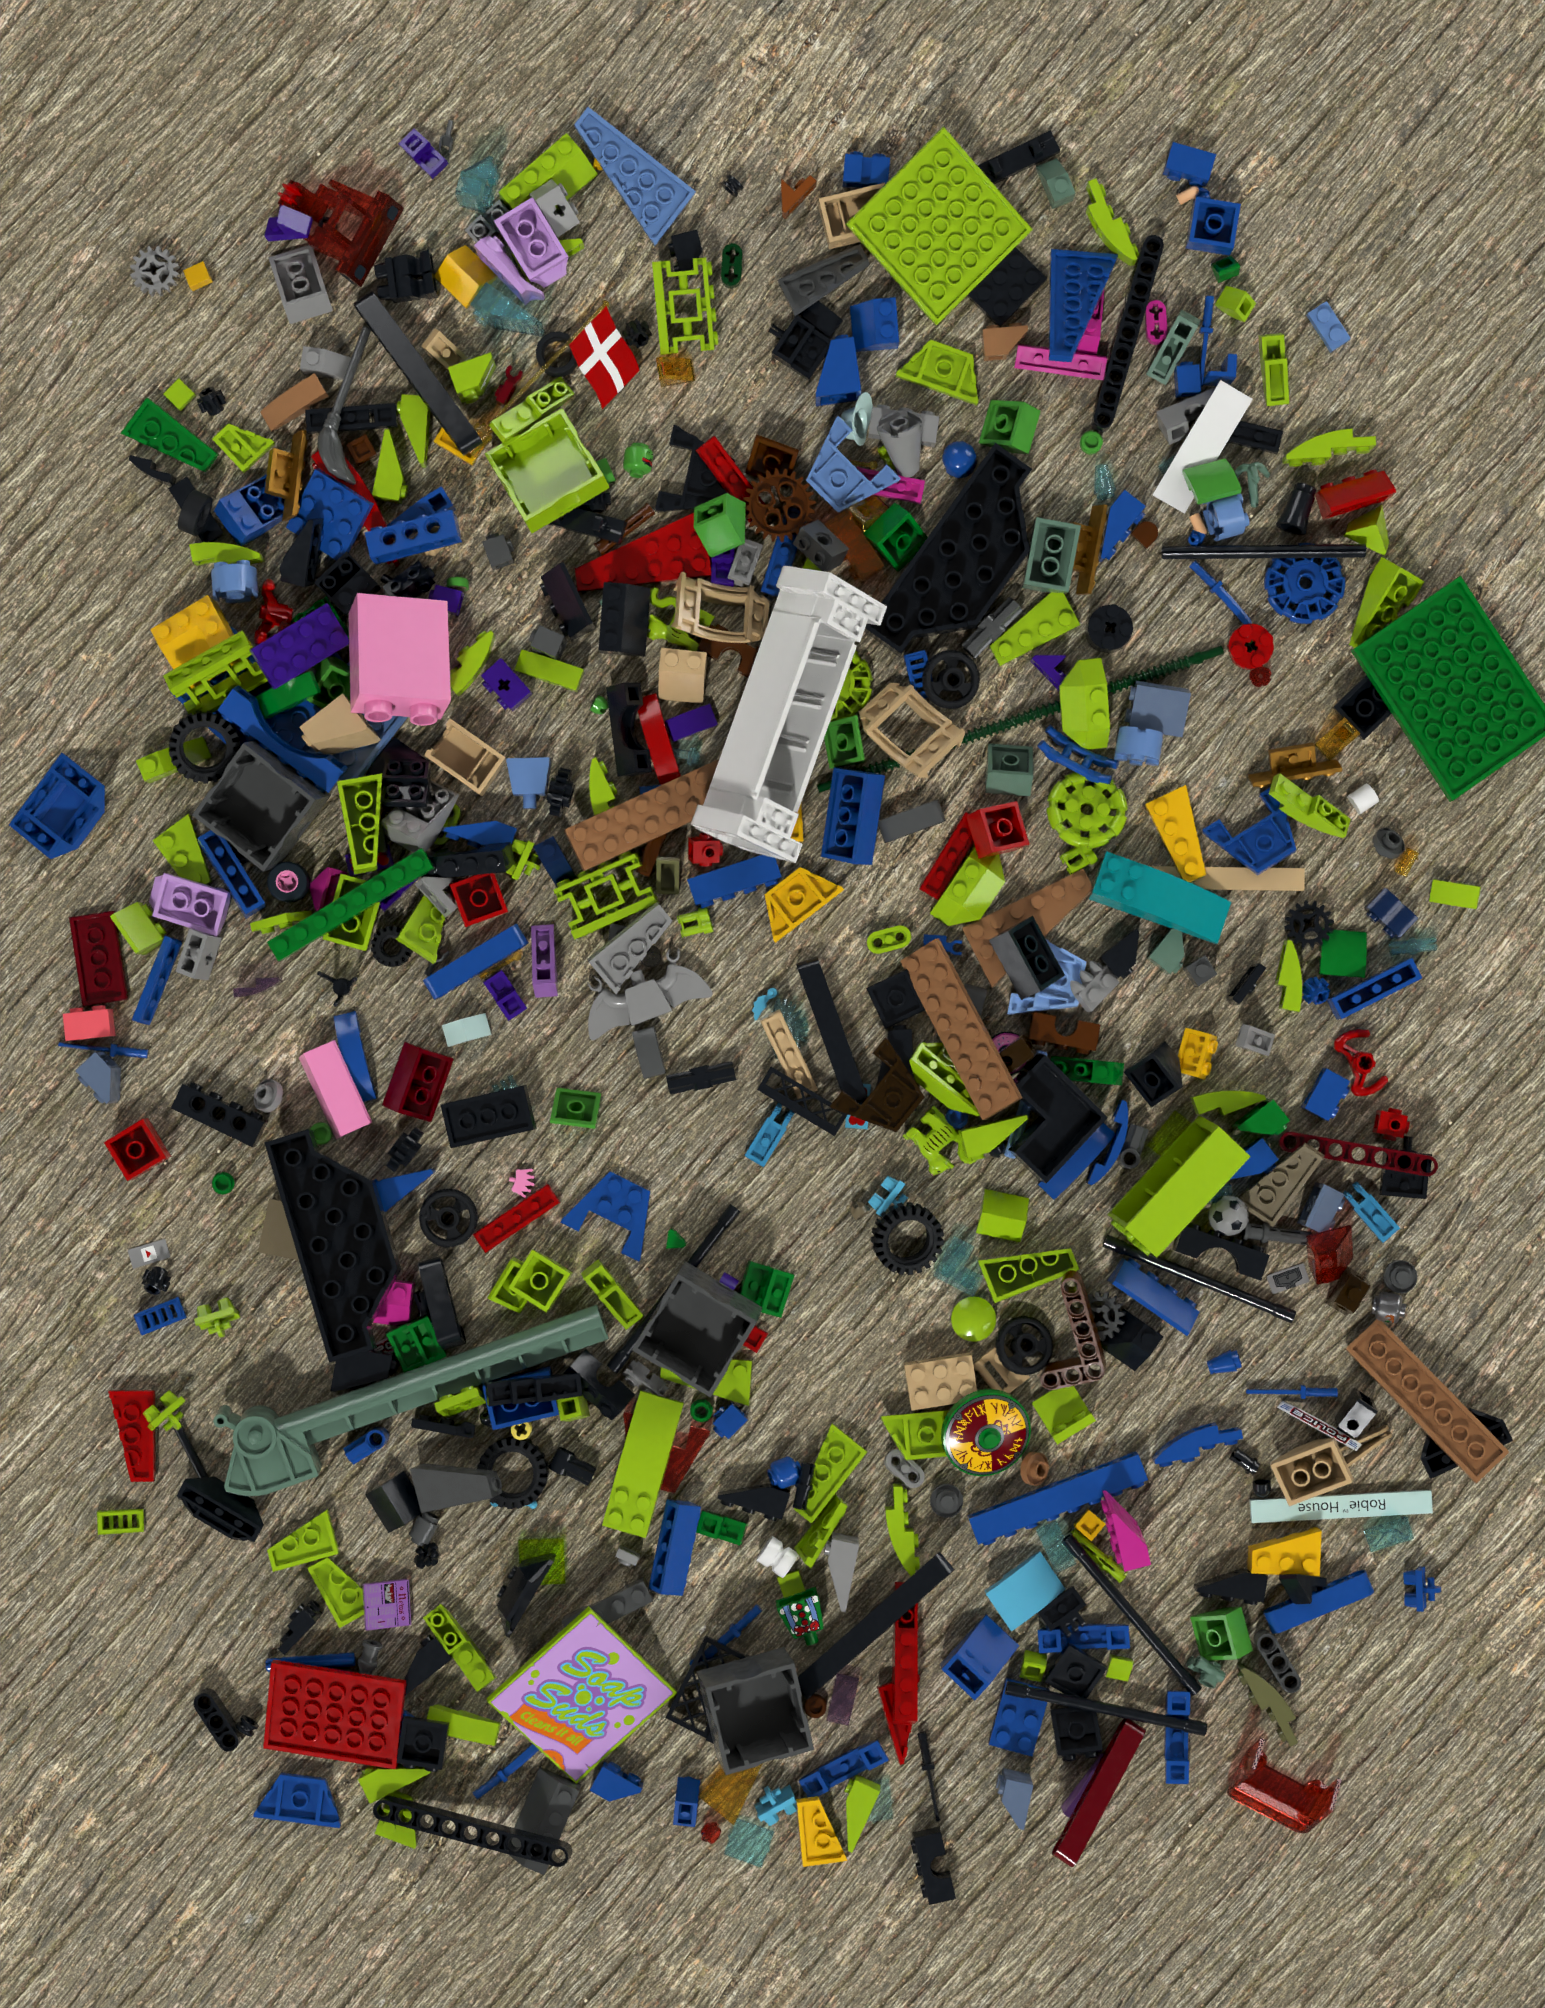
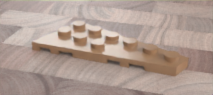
[962,869,1093,988]

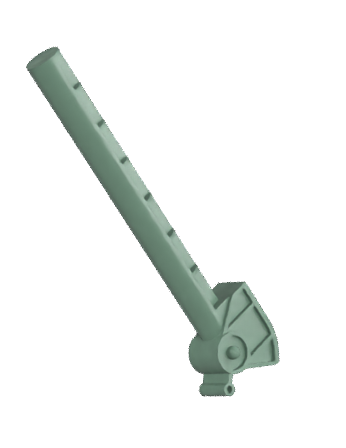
[213,1305,609,1496]

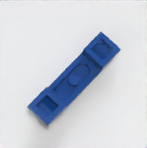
[334,1011,377,1102]
[1086,1100,1128,1185]
[1037,1123,1116,1200]
[1038,1624,1130,1653]
[1164,1691,1190,1784]
[799,1739,889,1797]

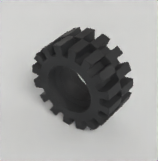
[371,926,412,967]

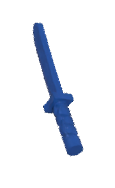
[1199,296,1214,387]
[1189,560,1252,625]
[58,1042,148,1059]
[1246,1385,1338,1399]
[690,1604,762,1665]
[472,1744,539,1800]

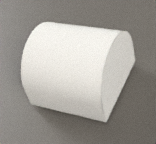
[1347,783,1379,815]

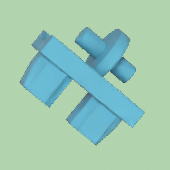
[868,1176,908,1217]
[754,1785,797,1826]

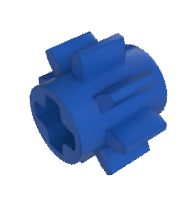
[1302,977,1330,1005]

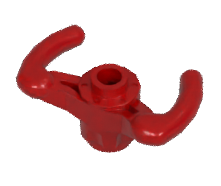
[254,579,293,645]
[1334,1029,1388,1096]

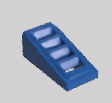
[903,650,933,698]
[134,1297,187,1335]

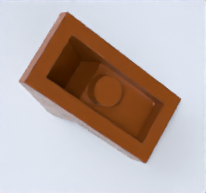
[781,175,817,219]

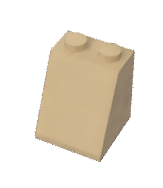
[658,648,708,704]
[299,693,381,755]

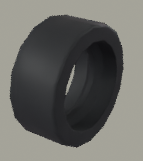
[536,331,577,377]
[178,490,212,536]

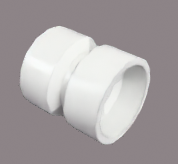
[756,1536,798,1578]

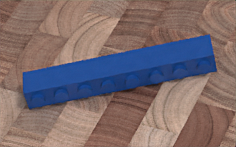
[967,1451,1148,1546]

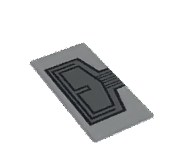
[1267,1263,1310,1294]

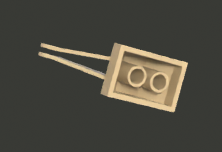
[1270,1425,1392,1506]

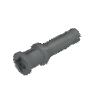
[1241,1221,1312,1246]
[357,1639,383,1675]

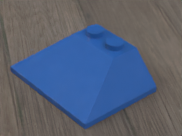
[9,753,105,859]

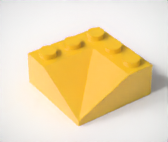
[150,595,241,688]

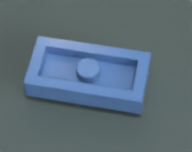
[1306,301,1351,353]

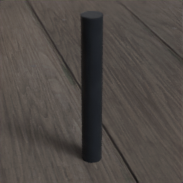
[172,1420,209,1478]

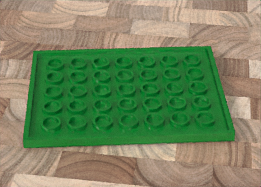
[1351,576,1545,802]

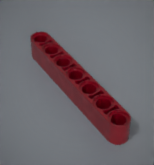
[1280,1132,1438,1176]
[1052,1718,1146,1867]

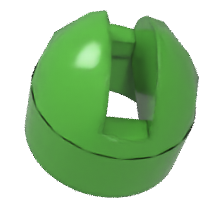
[589,695,608,715]

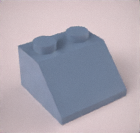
[1297,1182,1345,1235]
[996,1768,1033,1830]

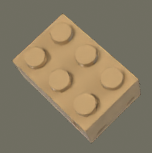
[818,183,885,250]
[424,719,506,796]
[903,1352,977,1410]

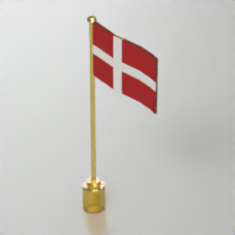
[469,300,640,458]

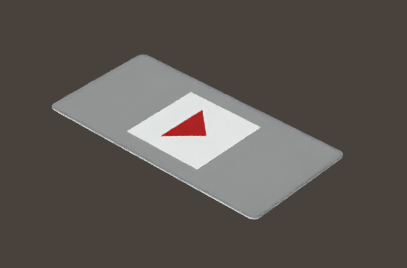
[128,1239,170,1269]

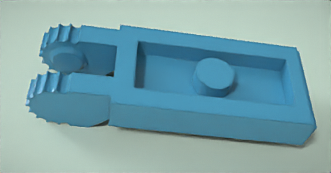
[744,1103,795,1167]
[1343,1181,1400,1243]

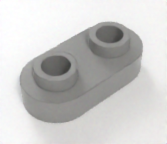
[884,1449,925,1488]

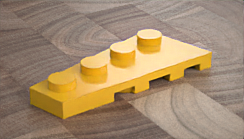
[1145,785,1206,883]

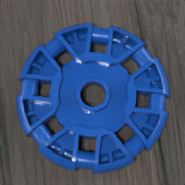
[1264,543,1346,624]

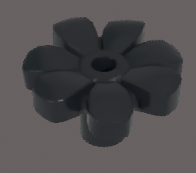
[414,1542,439,1569]

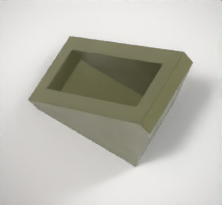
[656,857,680,895]

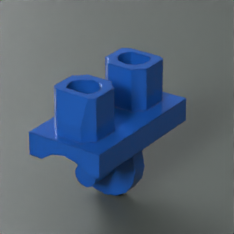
[1403,1566,1441,1612]

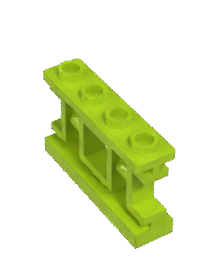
[652,257,718,355]
[163,630,268,714]
[553,851,659,940]

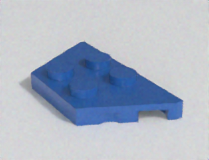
[253,1772,341,1828]

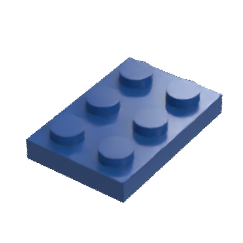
[988,1677,1050,1757]

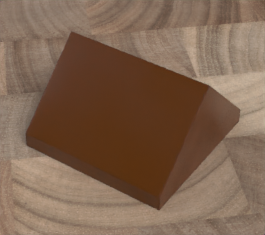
[745,435,799,488]

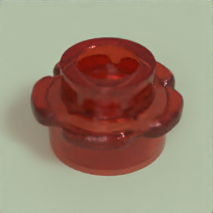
[1249,665,1271,687]
[701,1822,721,1844]

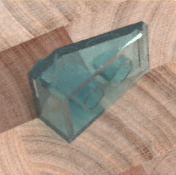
[470,282,545,337]

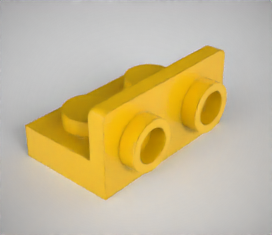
[1178,1027,1218,1080]

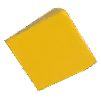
[183,261,213,291]

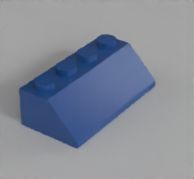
[821,767,885,865]
[1107,1258,1199,1336]

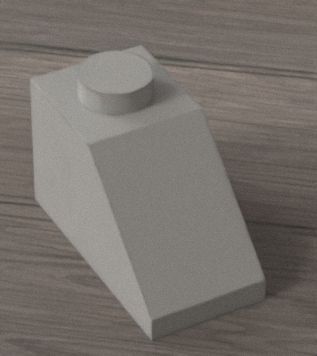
[300,346,351,380]

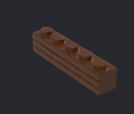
[636,834,667,878]

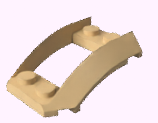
[671,572,770,643]
[859,683,965,778]

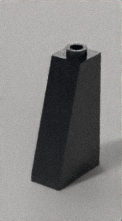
[875,1025,917,1111]

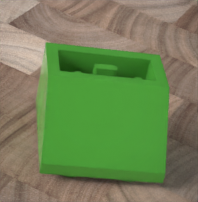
[694,493,746,557]

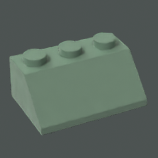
[1022,517,1081,593]

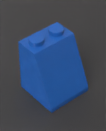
[815,335,861,407]

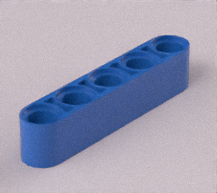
[423,924,529,1000]
[1263,1570,1374,1634]

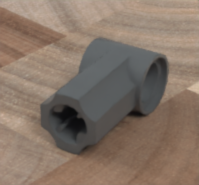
[1117,1123,1149,1169]

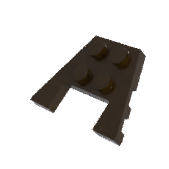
[830,1037,925,1132]

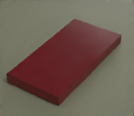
[69,911,129,1007]

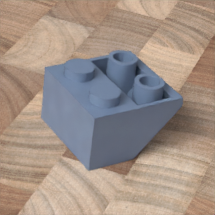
[75,1052,121,1104]

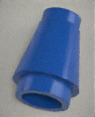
[1207,1349,1242,1374]

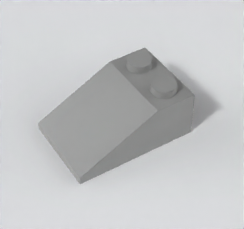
[268,245,333,324]
[824,1532,859,1612]

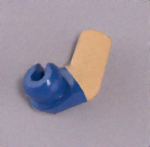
[1176,185,1211,205]
[1188,513,1207,546]

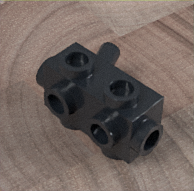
[381,560,436,598]

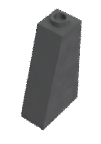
[410,1463,502,1513]

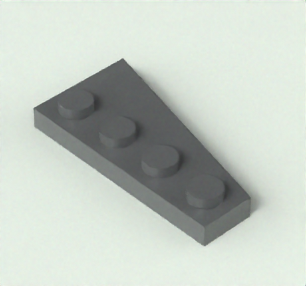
[778,244,870,316]

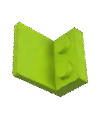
[1032,1386,1096,1445]

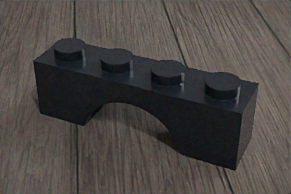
[606,682,652,777]
[421,842,515,878]
[1172,1223,1270,1281]

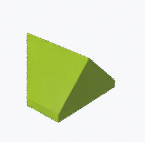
[1344,505,1389,556]

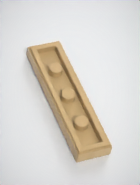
[759,1009,818,1099]

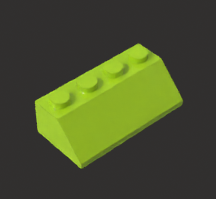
[498,133,598,210]

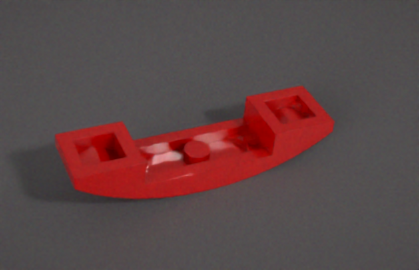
[638,693,681,785]

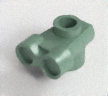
[1186,1655,1226,1689]

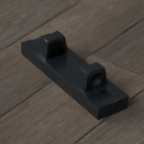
[977,130,1060,184]
[305,403,398,434]
[548,508,627,545]

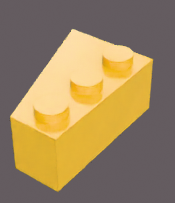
[1247,1527,1322,1577]

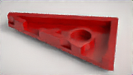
[877,1674,920,1765]

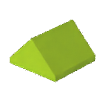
[976,1189,1029,1242]
[487,1257,527,1314]

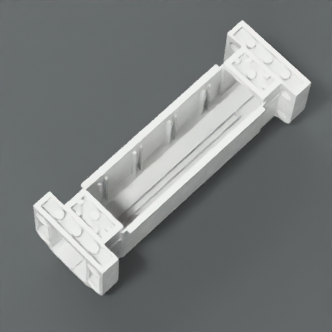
[691,566,887,863]

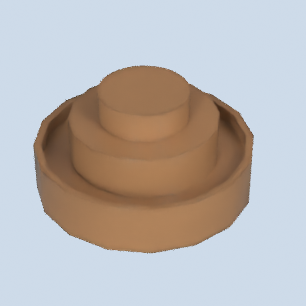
[1020,1452,1049,1486]

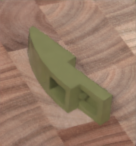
[1237,1663,1298,1747]

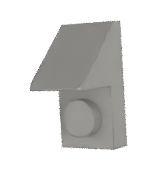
[415,877,458,918]
[1235,1024,1275,1056]

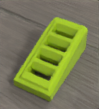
[97,1509,144,1535]

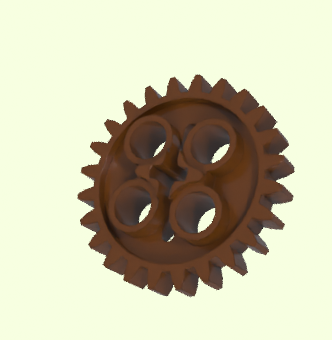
[743,468,816,543]

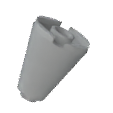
[877,411,922,477]

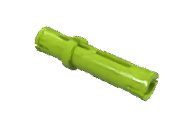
[1071,1529,1128,1583]

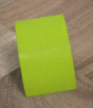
[1215,286,1256,322]

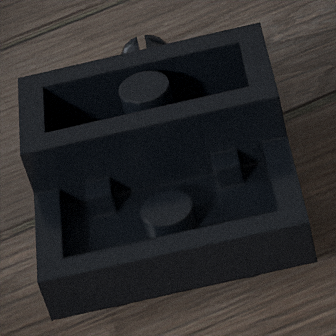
[768,315,831,381]
[1380,1136,1432,1199]

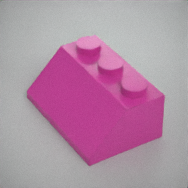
[373,1280,415,1326]

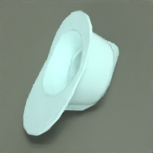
[841,392,873,446]

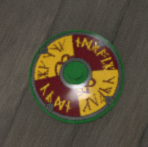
[941,1389,1031,1476]

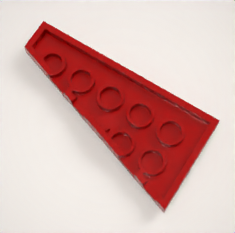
[575,513,711,592]

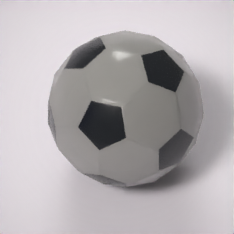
[1208,1195,1249,1236]

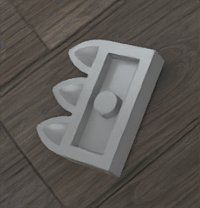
[1070,961,1120,1012]

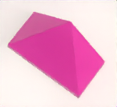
[309,867,348,911]

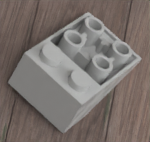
[381,780,459,853]

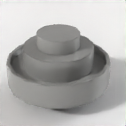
[254,1079,283,1113]

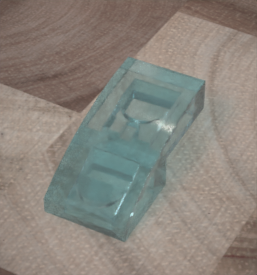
[1036,1521,1076,1574]

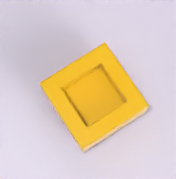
[1073,1508,1106,1541]

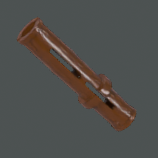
[594,503,655,555]

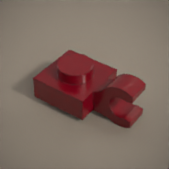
[495,365,523,408]

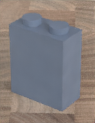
[1124,681,1191,737]

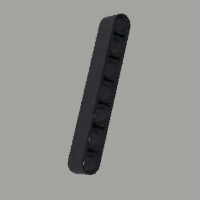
[796,956,867,1105]

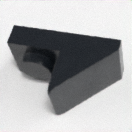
[1279,1574,1327,1604]

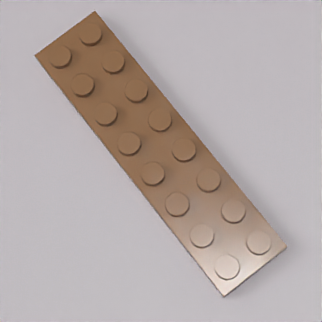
[564,759,719,871]
[900,939,1022,1120]
[1345,1319,1509,1484]

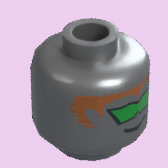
[1372,1292,1406,1323]

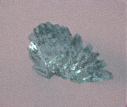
[772,997,808,1059]

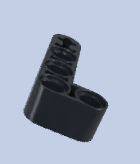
[418,1256,466,1350]

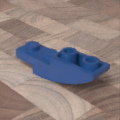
[1152,1422,1243,1467]

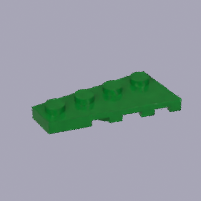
[120,398,219,472]

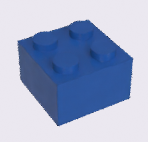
[1185,197,1241,256]

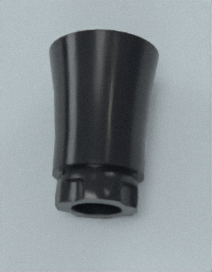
[1276,482,1316,535]

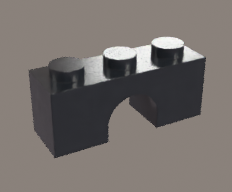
[563,1349,635,1421]
[910,1826,956,1905]

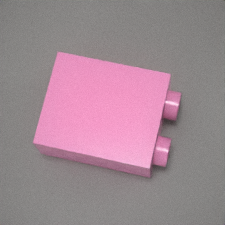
[348,593,451,726]

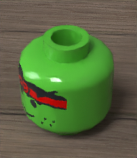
[623,443,653,478]

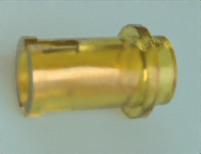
[1394,848,1419,878]

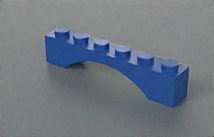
[218,685,349,793]

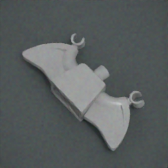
[587,948,713,1040]

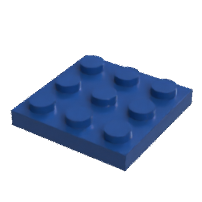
[286,468,374,561]

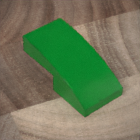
[696,1510,748,1546]

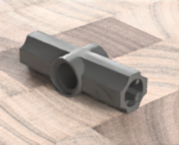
[962,597,1023,659]

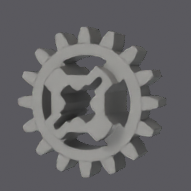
[130,246,181,297]

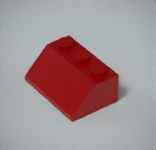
[1315,469,1396,520]

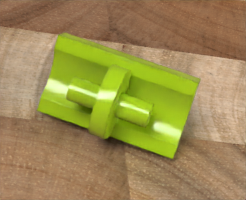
[506,839,541,881]
[194,1297,241,1338]
[143,1390,185,1431]

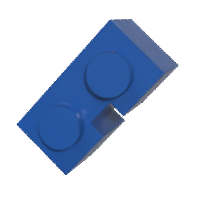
[1163,142,1216,187]
[842,151,890,189]
[1301,1068,1350,1121]

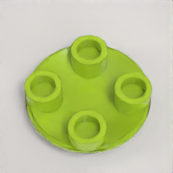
[951,1296,996,1342]

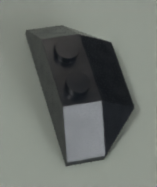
[1420,1408,1513,1479]
[177,1477,264,1542]
[497,1553,556,1638]

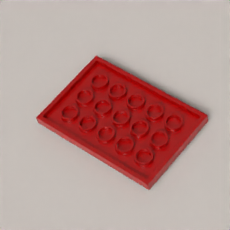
[263,1660,407,1769]

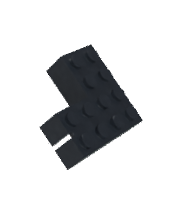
[1008,1053,1108,1183]

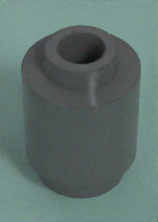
[409,1512,440,1546]

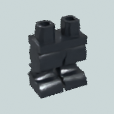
[374,249,438,304]

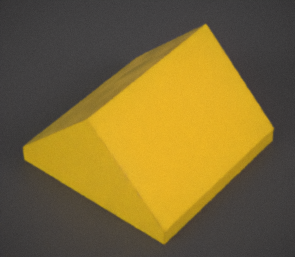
[435,245,498,309]

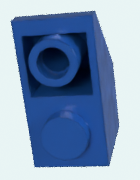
[589,1761,643,1802]

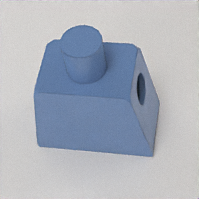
[506,757,551,809]

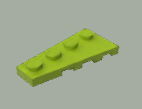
[660,1359,752,1406]
[794,1423,868,1524]

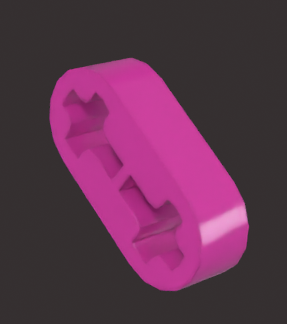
[1145,300,1167,345]

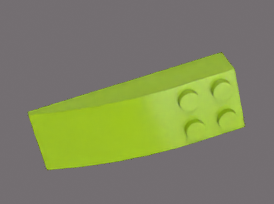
[602,1390,684,1538]

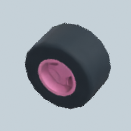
[267,861,310,903]

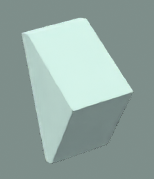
[442,1013,492,1047]

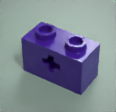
[481,658,532,712]

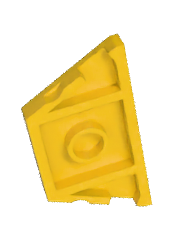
[764,867,844,943]

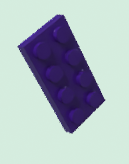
[250,603,349,690]

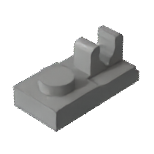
[728,539,763,587]

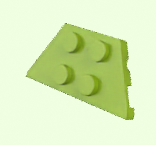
[895,339,979,406]
[881,1410,949,1460]

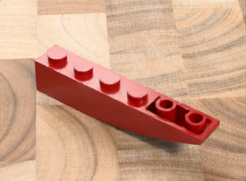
[311,450,400,567]
[892,1582,918,1724]

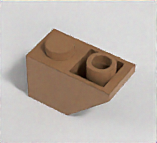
[981,323,1028,361]

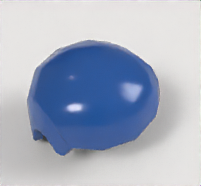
[942,441,977,478]

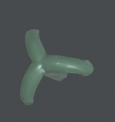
[1234,462,1270,508]

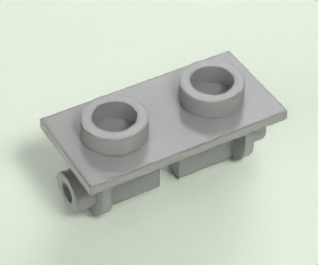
[622,1360,668,1396]

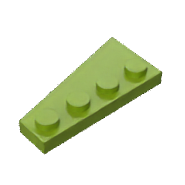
[989,592,1080,667]

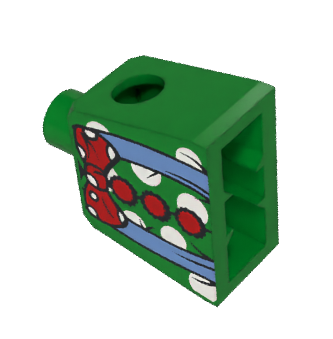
[775,1586,824,1645]

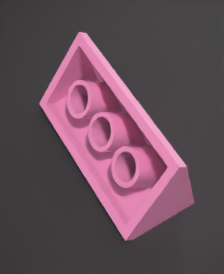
[299,1040,372,1139]

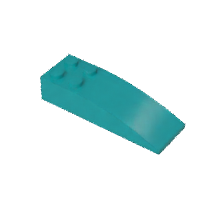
[1089,851,1231,944]

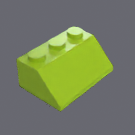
[323,874,381,951]

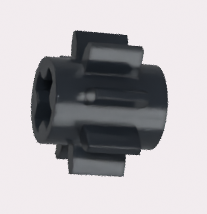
[622,318,652,349]
[197,387,226,416]
[584,491,611,513]
[142,1266,171,1295]

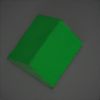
[1211,256,1240,283]
[666,1227,687,1249]

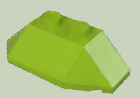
[1059,658,1110,750]
[930,847,1005,926]
[909,1042,980,1116]

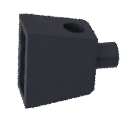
[1335,1388,1378,1438]

